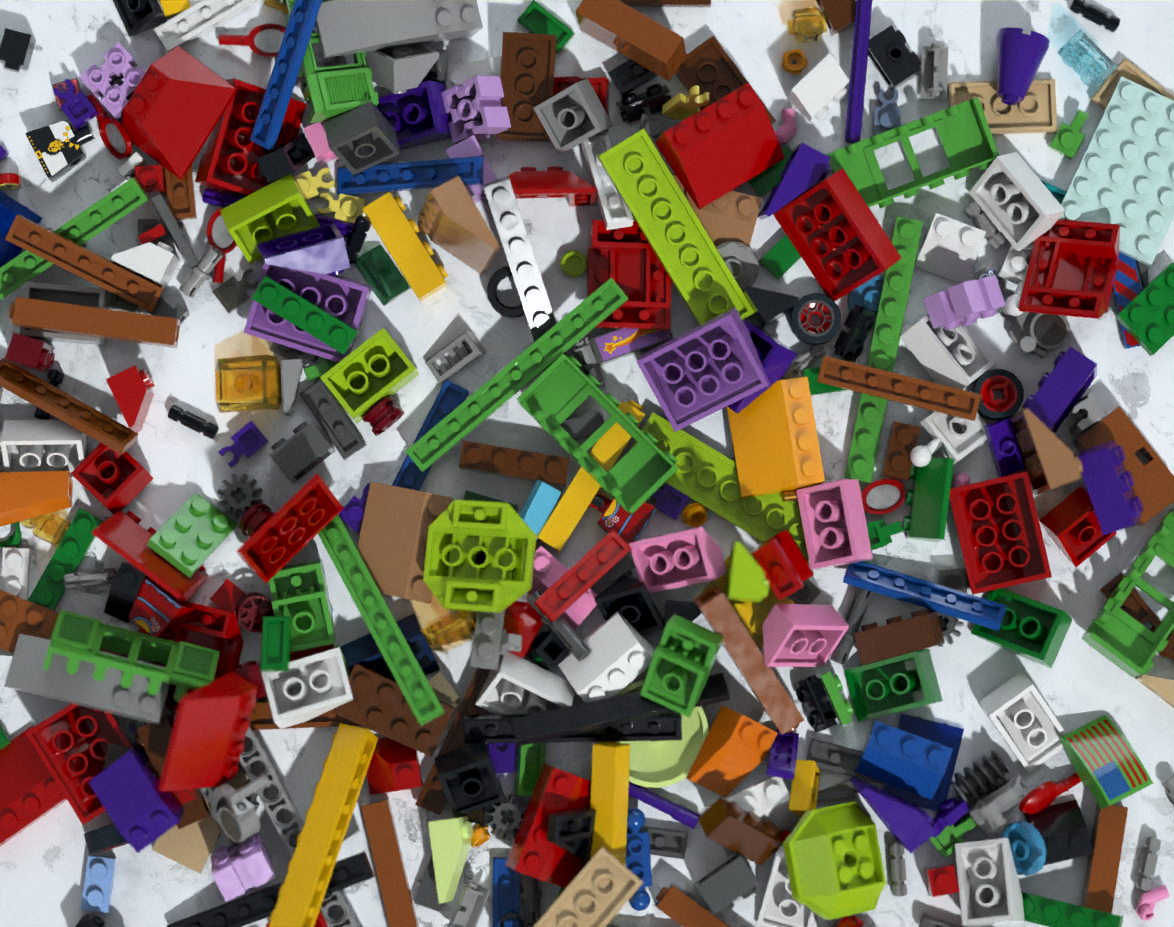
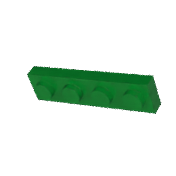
[252,275,359,355]
[28,508,105,611]
[1022,892,1124,927]

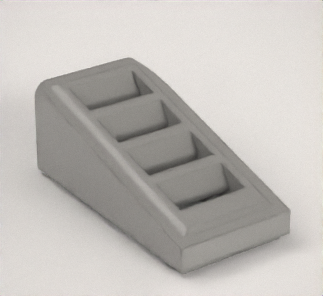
[425,330,486,383]
[280,359,304,416]

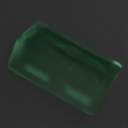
[354,244,411,306]

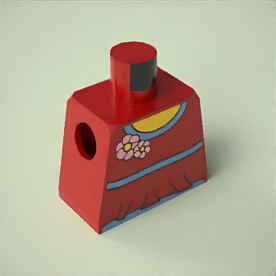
[590,492,658,553]
[129,579,195,640]

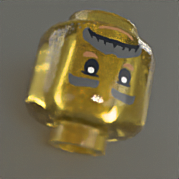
[787,6,827,43]

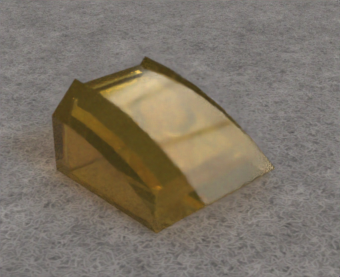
[215,355,282,413]
[421,610,477,655]

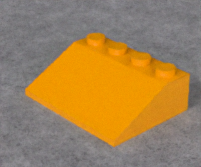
[726,377,825,498]

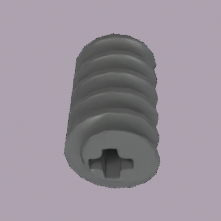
[949,750,1010,806]

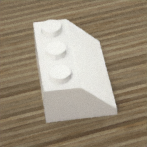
[969,152,1066,251]
[900,314,995,390]
[0,420,88,481]
[558,611,655,703]
[475,651,575,715]
[705,776,799,856]

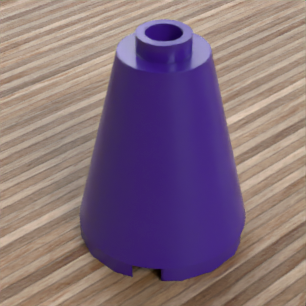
[996,27,1050,105]

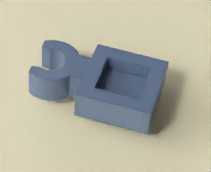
[873,89,901,135]

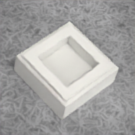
[117,152,146,181]

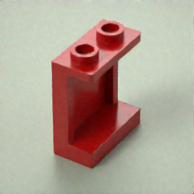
[751,529,814,601]

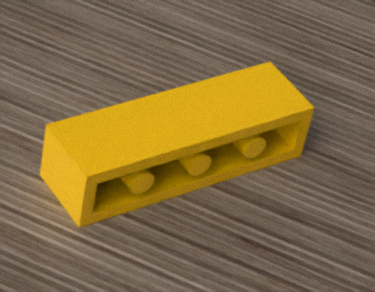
[362,192,448,302]

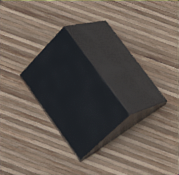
[113,0,167,37]
[743,285,799,329]
[594,575,665,635]
[664,600,701,630]

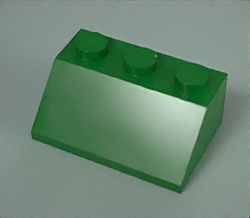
[903,457,954,542]

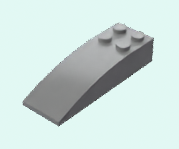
[316,0,483,58]
[4,634,175,727]

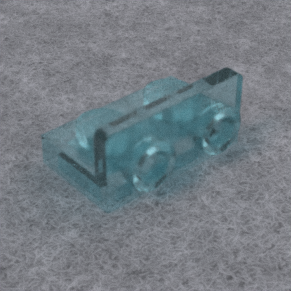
[1057,29,1118,91]

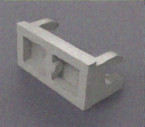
[1068,392,1106,435]

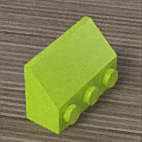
[220,174,320,265]
[320,327,420,424]
[725,542,769,604]

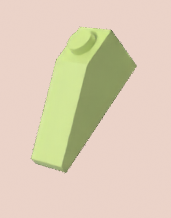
[428,816,473,904]

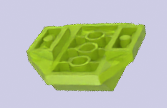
[423,500,537,613]
[783,801,886,920]

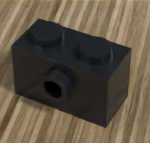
[868,25,921,91]

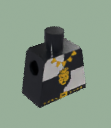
[25,120,95,183]

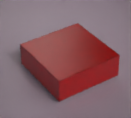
[136,224,166,246]
[210,578,246,612]

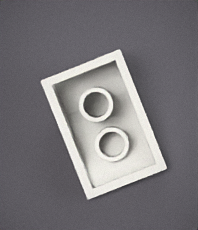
[261,647,354,729]
[978,671,1067,773]
[955,838,1025,927]
[756,841,816,927]

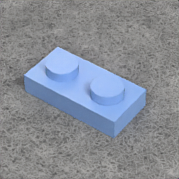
[81,855,116,913]

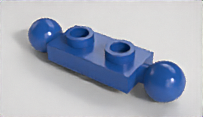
[626,808,652,911]

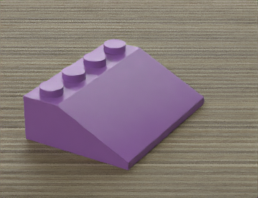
[244,261,373,362]
[636,307,769,432]

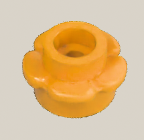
[782,49,808,75]
[682,503,707,528]
[471,824,491,848]

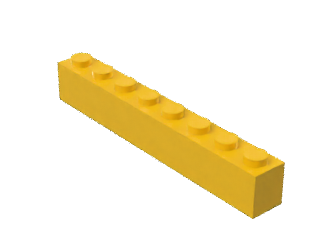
[269,723,378,927]

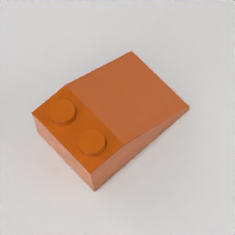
[686,705,778,798]

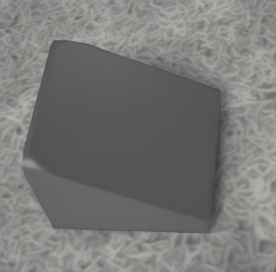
[422,50,449,82]

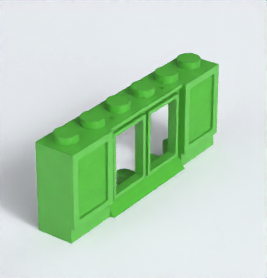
[280,0,378,124]
[825,97,999,208]
[517,353,678,516]
[1081,508,1174,677]
[43,610,220,702]

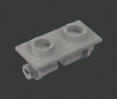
[920,43,948,100]
[566,336,606,391]
[447,881,491,927]

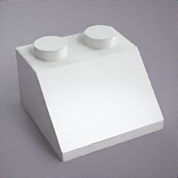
[788,53,850,122]
[914,213,986,284]
[111,242,181,290]

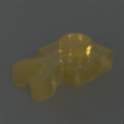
[19,512,70,547]

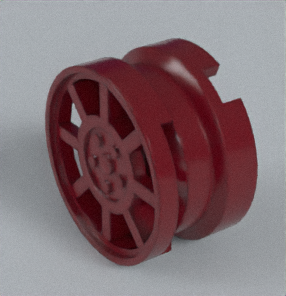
[362,396,405,436]
[239,503,275,539]
[235,592,274,633]

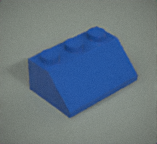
[855,721,953,800]

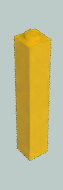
[537,400,645,552]
[588,741,630,867]

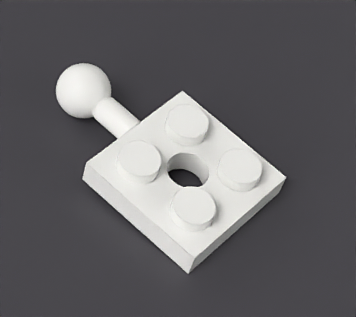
[998,240,1035,316]
[910,412,987,467]

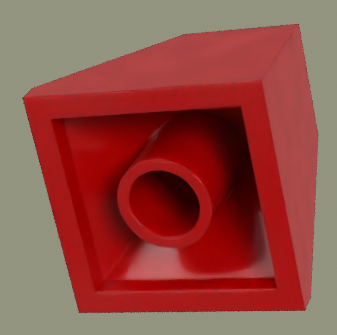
[366,737,423,795]

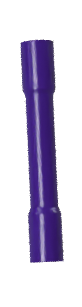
[628,782,701,829]

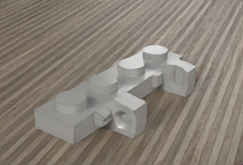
[471,592,528,670]

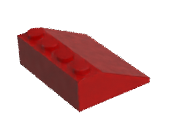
[195,78,306,197]
[655,83,785,210]
[773,168,902,302]
[949,471,1052,595]
[237,474,344,583]
[92,510,208,602]
[159,672,258,792]
[25,704,141,825]
[0,726,67,847]
[505,763,591,888]

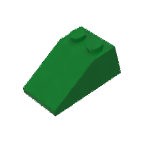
[971,588,1073,668]
[845,649,943,722]

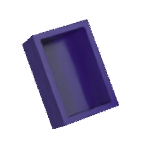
[1022,346,1097,434]
[1078,440,1143,535]

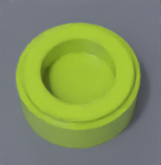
[560,250,587,278]

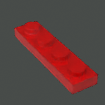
[534,529,632,623]

